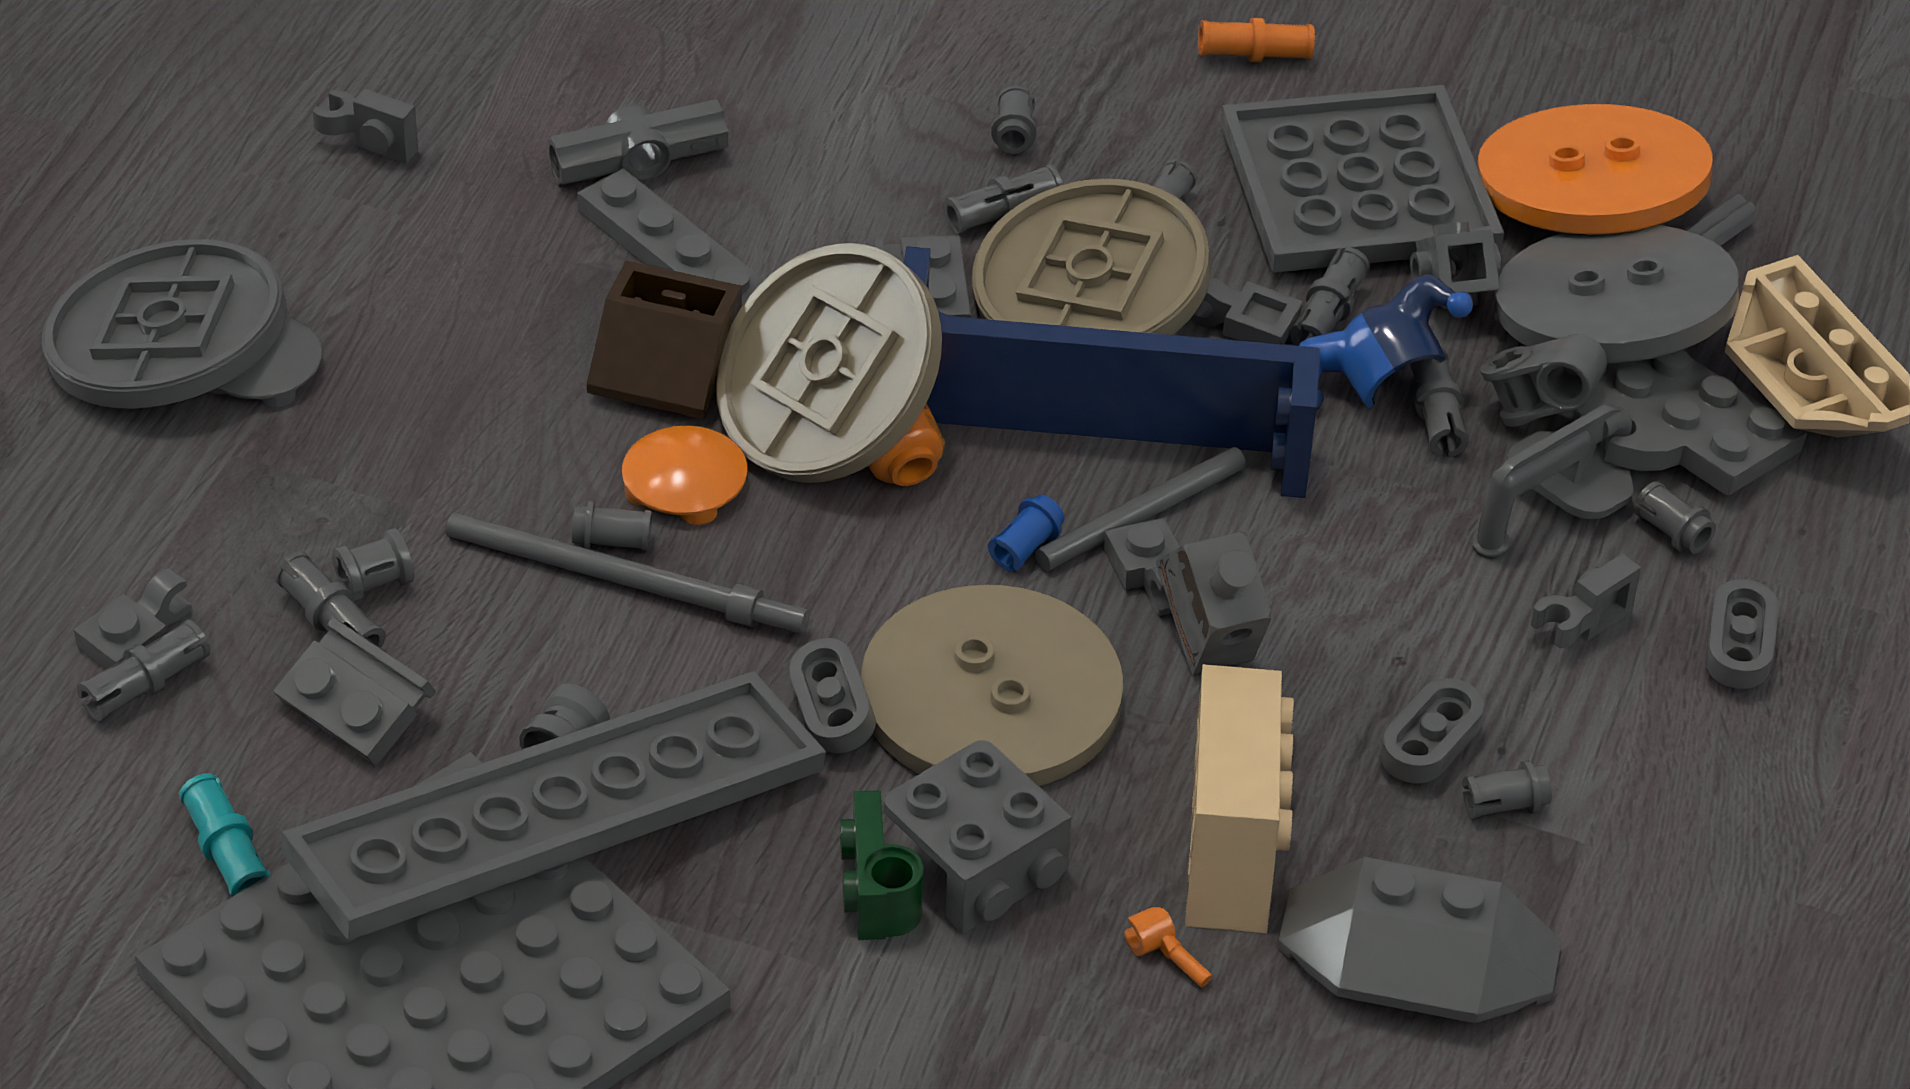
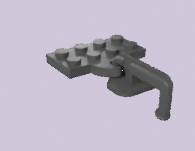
[1472,350,1807,558]

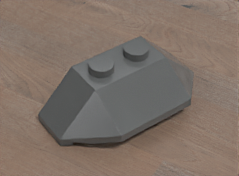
[1277,857,1561,1023]

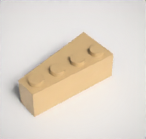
[1185,664,1294,934]

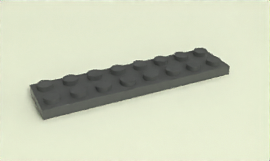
[281,671,826,941]

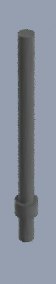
[446,512,810,635]

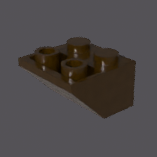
[587,260,742,419]

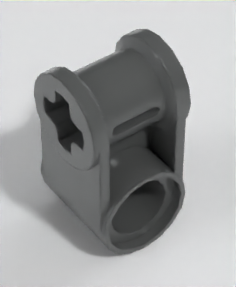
[1480,334,1607,427]

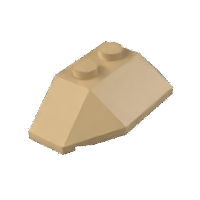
[1725,255,1910,438]

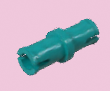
[179,773,271,897]

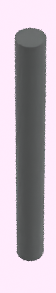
[1035,447,1246,572]

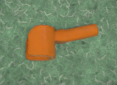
[1124,907,1213,988]

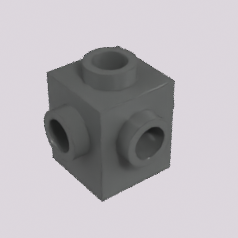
[1410,221,1501,309]

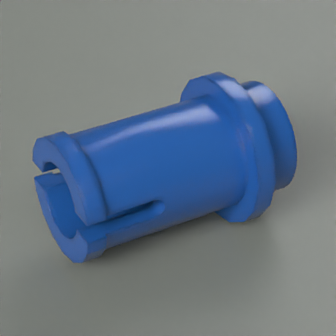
[987,495,1065,572]

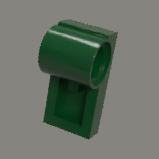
[840,790,924,940]

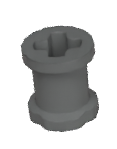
[332,528,415,602]

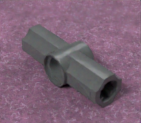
[547,99,729,186]

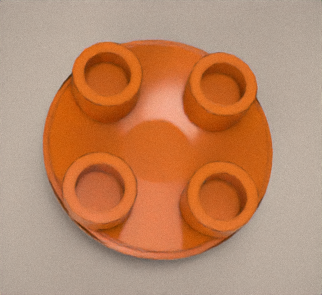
[622,426,747,525]

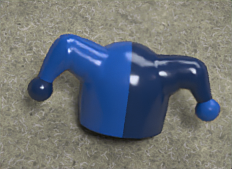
[1299,274,1473,411]

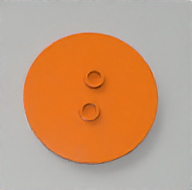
[1478,104,1713,235]

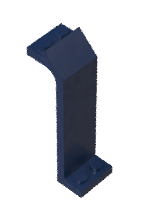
[904,246,1320,498]

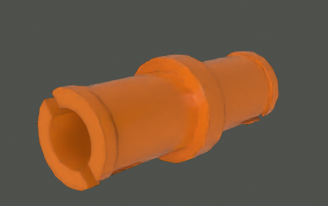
[1198,18,1315,62]

